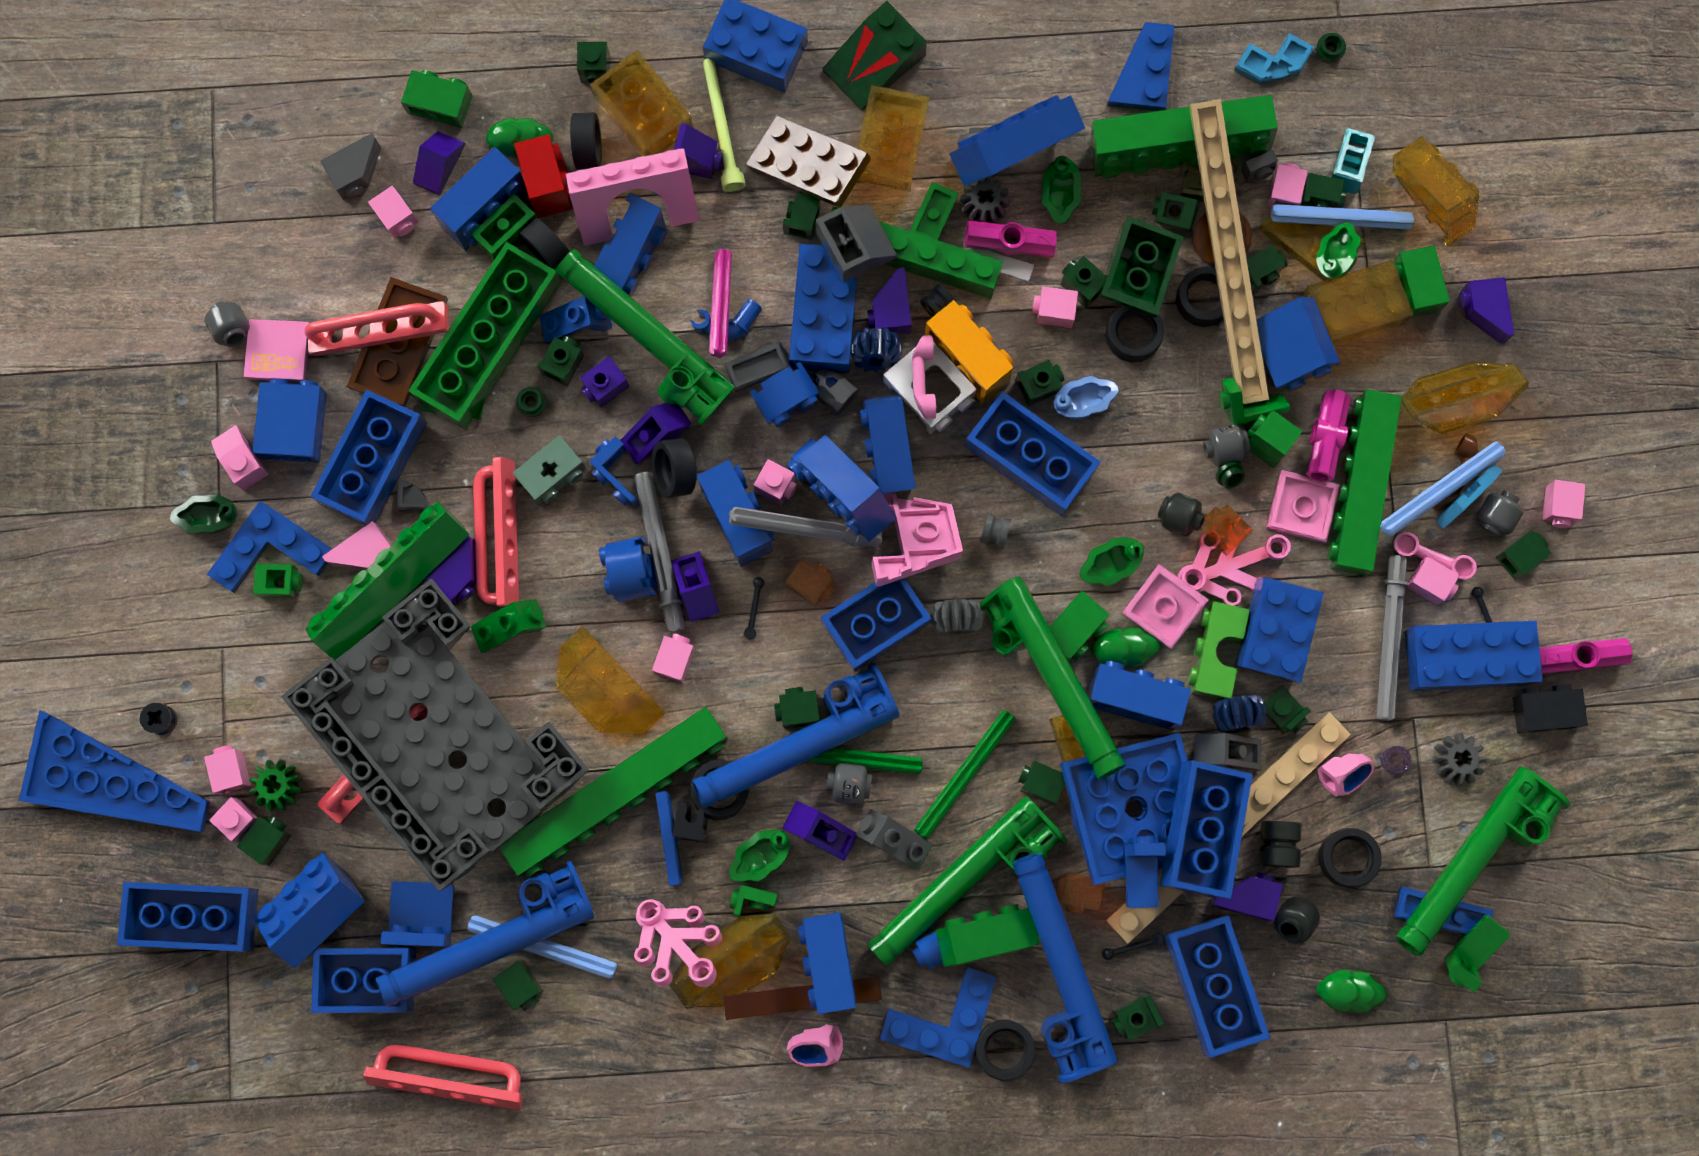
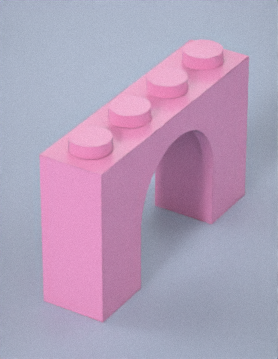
[566,148,700,246]

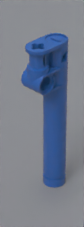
[692,663,899,809]
[1012,853,1118,1083]
[375,861,594,1008]

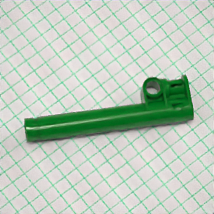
[555,249,735,426]
[980,576,1126,780]
[1395,767,1571,957]
[866,796,1067,967]

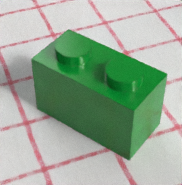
[401,70,473,128]
[471,194,537,261]
[1391,245,1450,317]
[1247,410,1303,468]
[1050,590,1110,661]

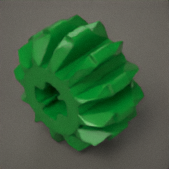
[249,759,303,812]

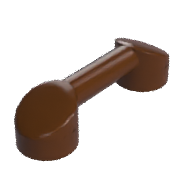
[1432,433,1478,511]

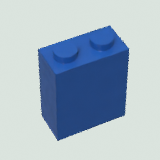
[1256,297,1340,391]
[252,379,327,463]

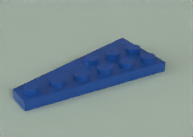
[19,710,210,832]

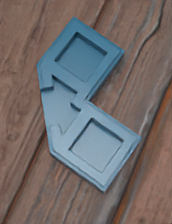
[1234,33,1315,84]
[1436,464,1503,529]

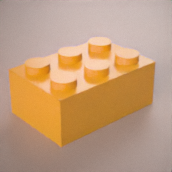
[925,300,1014,405]

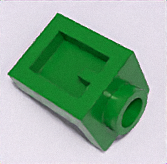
[729,885,779,917]

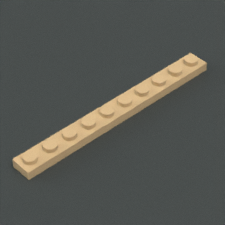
[1189,99,1269,404]
[1105,712,1351,944]

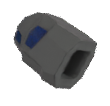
[810,369,858,415]

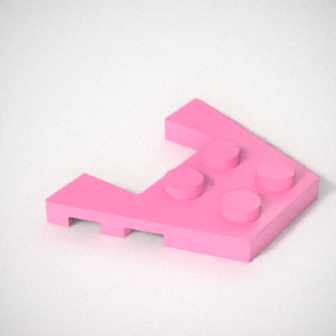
[872,493,963,586]

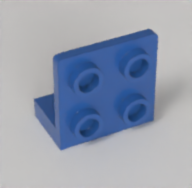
[381,881,455,946]

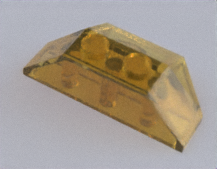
[1401,362,1529,434]
[556,626,666,735]
[669,913,792,1009]

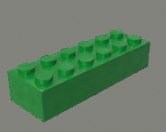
[1090,94,1278,178]
[408,241,562,430]

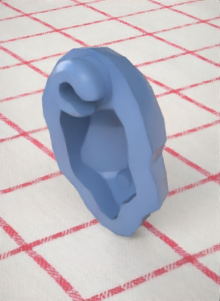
[1054,376,1119,419]

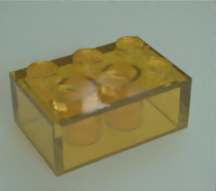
[590,50,694,157]
[858,85,930,192]
[1301,260,1413,347]

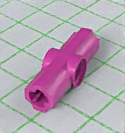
[964,220,1057,258]
[1306,389,1351,482]
[1539,638,1633,674]

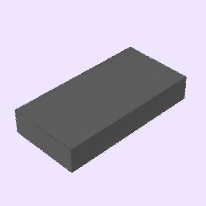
[724,342,790,393]

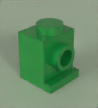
[253,563,303,598]

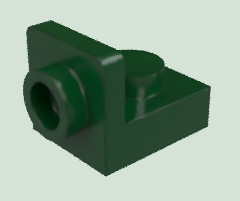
[1263,686,1311,734]

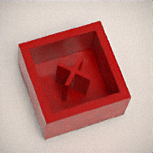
[514,134,572,218]

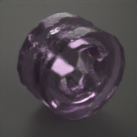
[1380,746,1411,774]

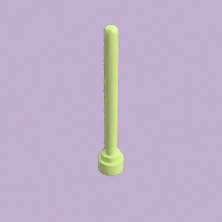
[703,58,746,192]

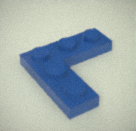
[207,501,332,593]
[879,967,997,1068]

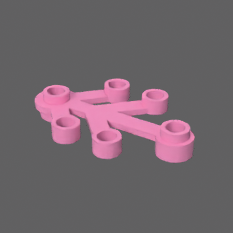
[1177,521,1291,606]
[634,899,722,987]

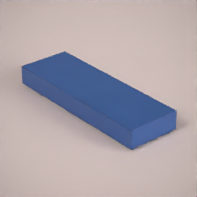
[656,791,684,886]
[1393,887,1494,936]

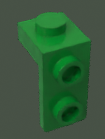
[1218,377,1290,425]
[471,599,547,653]
[1444,915,1510,992]

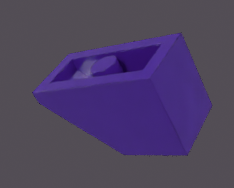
[674,123,723,179]
[867,267,912,334]
[1459,277,1514,343]
[620,403,692,464]
[425,536,476,606]
[671,551,720,622]
[782,801,857,861]
[1209,872,1283,921]

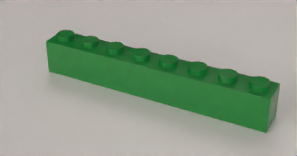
[499,706,728,878]

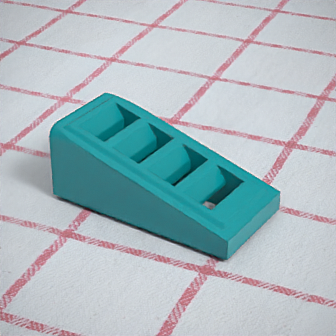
[1331,128,1375,194]

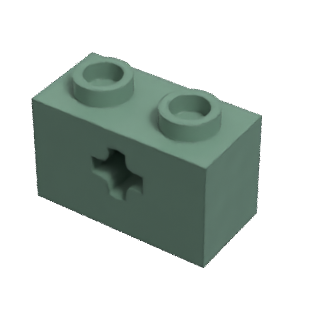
[512,435,586,506]

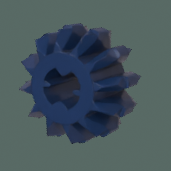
[851,327,902,373]
[1213,694,1267,733]

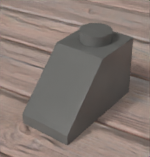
[320,133,381,200]
[1193,733,1261,770]

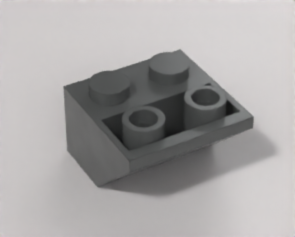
[816,204,897,283]

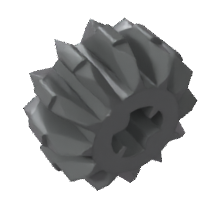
[960,176,1010,224]
[930,599,983,635]
[1432,733,1487,786]

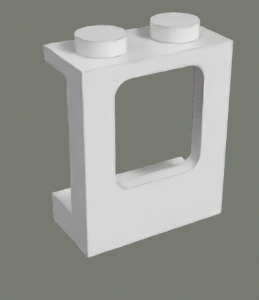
[883,342,976,434]

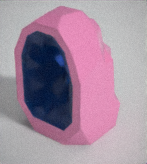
[1318,753,1374,797]
[787,1024,843,1067]

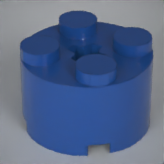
[750,362,820,428]
[599,536,657,603]

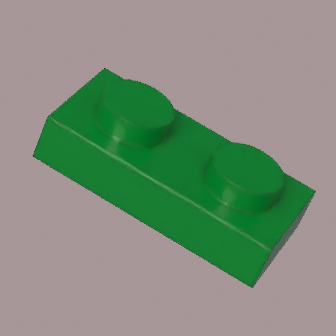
[909,182,959,241]

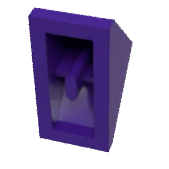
[413,131,466,195]

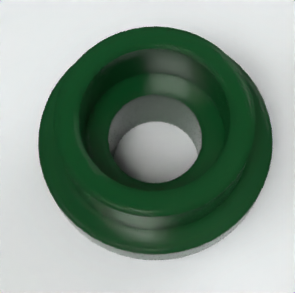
[1316,33,1346,62]
[516,387,546,417]
[1215,461,1245,489]

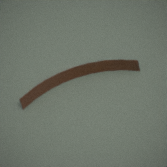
[723,976,882,1020]

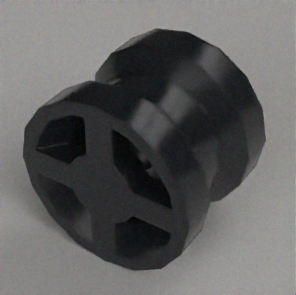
[920,284,957,317]
[139,703,178,735]

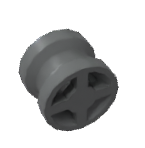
[980,513,1011,549]

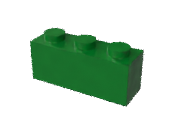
[935,904,1040,967]

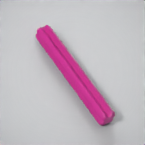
[709,248,732,358]

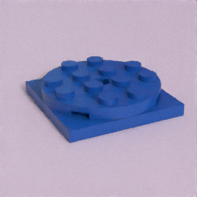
[1060,732,1188,885]

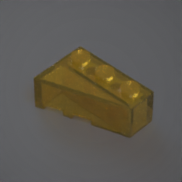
[1392,136,1480,246]

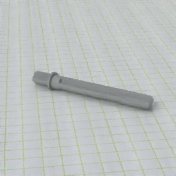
[635,472,685,632]
[729,507,882,547]
[1376,555,1409,721]

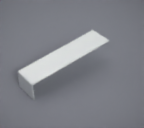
[971,249,1034,281]

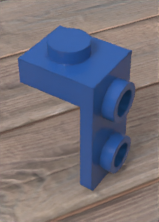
[540,296,613,343]
[589,436,639,508]
[1125,836,1166,908]

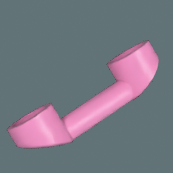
[912,335,936,419]
[1393,532,1477,580]

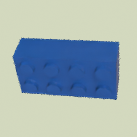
[949,94,1085,186]
[789,244,858,374]
[310,389,427,526]
[965,391,1101,516]
[1405,621,1543,691]
[1159,760,1253,899]
[117,882,259,952]
[1164,915,1270,1058]

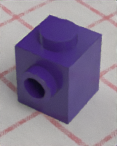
[580,356,630,408]

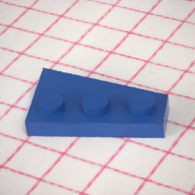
[1107,22,1174,111]

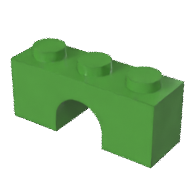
[1188,601,1250,701]

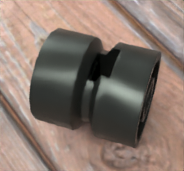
[1259,821,1302,868]

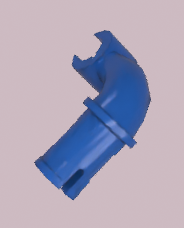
[690,298,762,341]

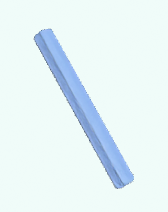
[1270,204,1415,230]
[1380,442,1506,537]
[468,916,617,979]

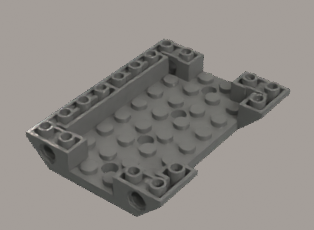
[281,578,589,892]

